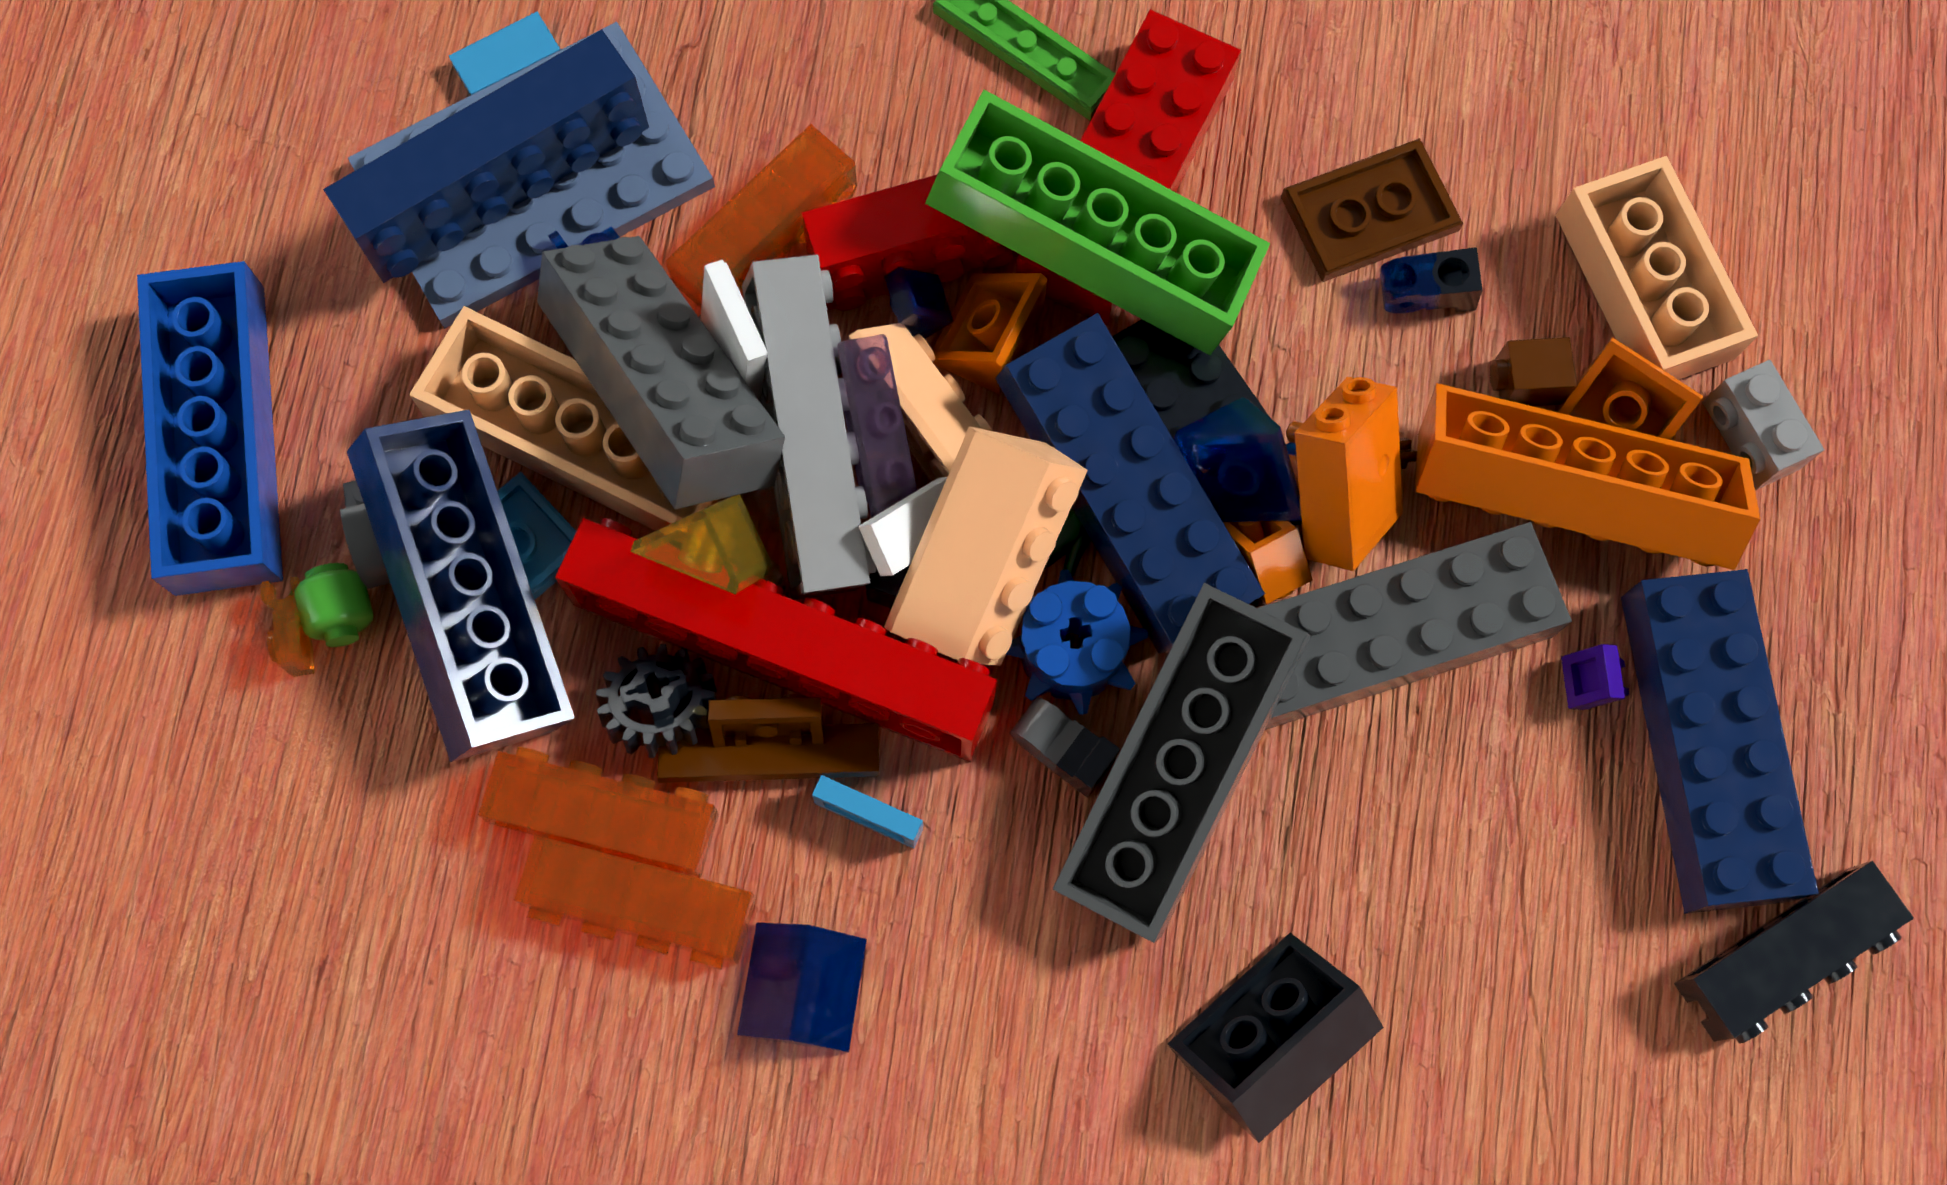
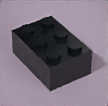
[1112,319,1272,481]

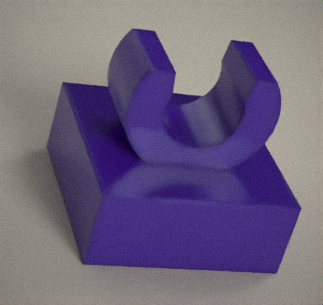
[1561,644,1629,710]

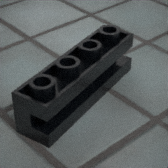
[1674,861,1914,1044]

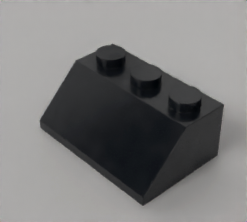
[1167,933,1384,1143]

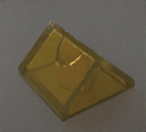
[631,494,772,594]

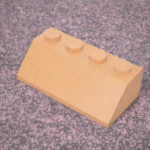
[849,323,992,482]
[884,426,1088,666]

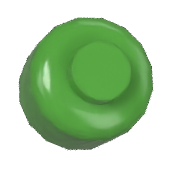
[294,563,374,647]

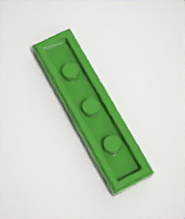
[933,0,1116,121]

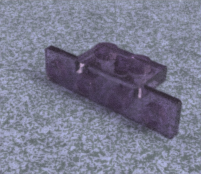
[837,334,917,518]

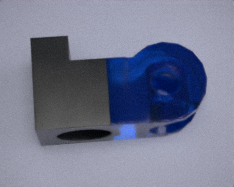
[1379,247,1483,314]

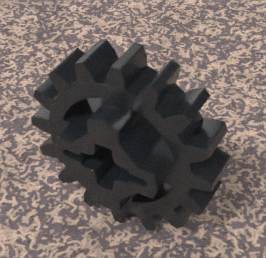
[596,644,717,758]

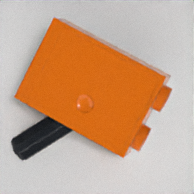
[1280,377,1417,571]

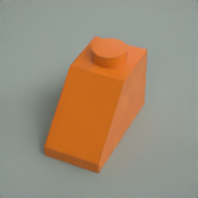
[1213,488,1313,605]

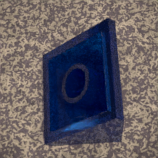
[1174,396,1302,522]
[737,922,867,1052]

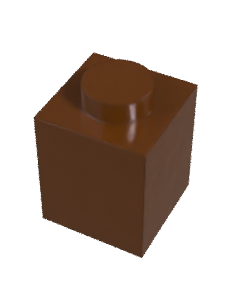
[1490,337,1577,406]

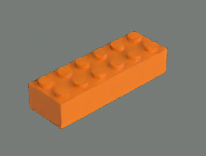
[1416,383,1761,570]

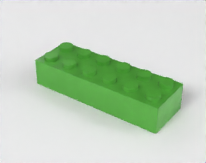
[925,90,1270,355]

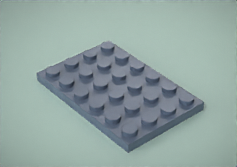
[348,22,715,329]

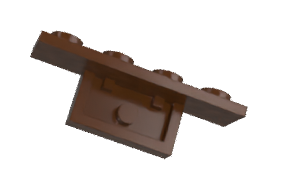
[657,694,879,783]

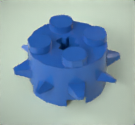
[1006,570,1148,714]

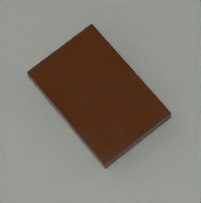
[1281,138,1463,283]

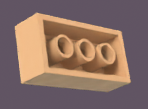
[1556,156,1758,380]

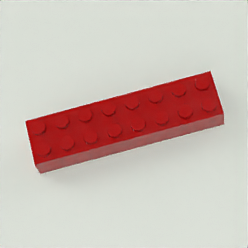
[555,518,997,762]

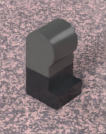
[1010,697,1120,798]

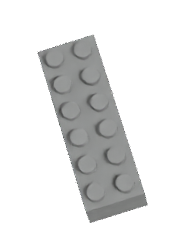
[742,254,876,600]

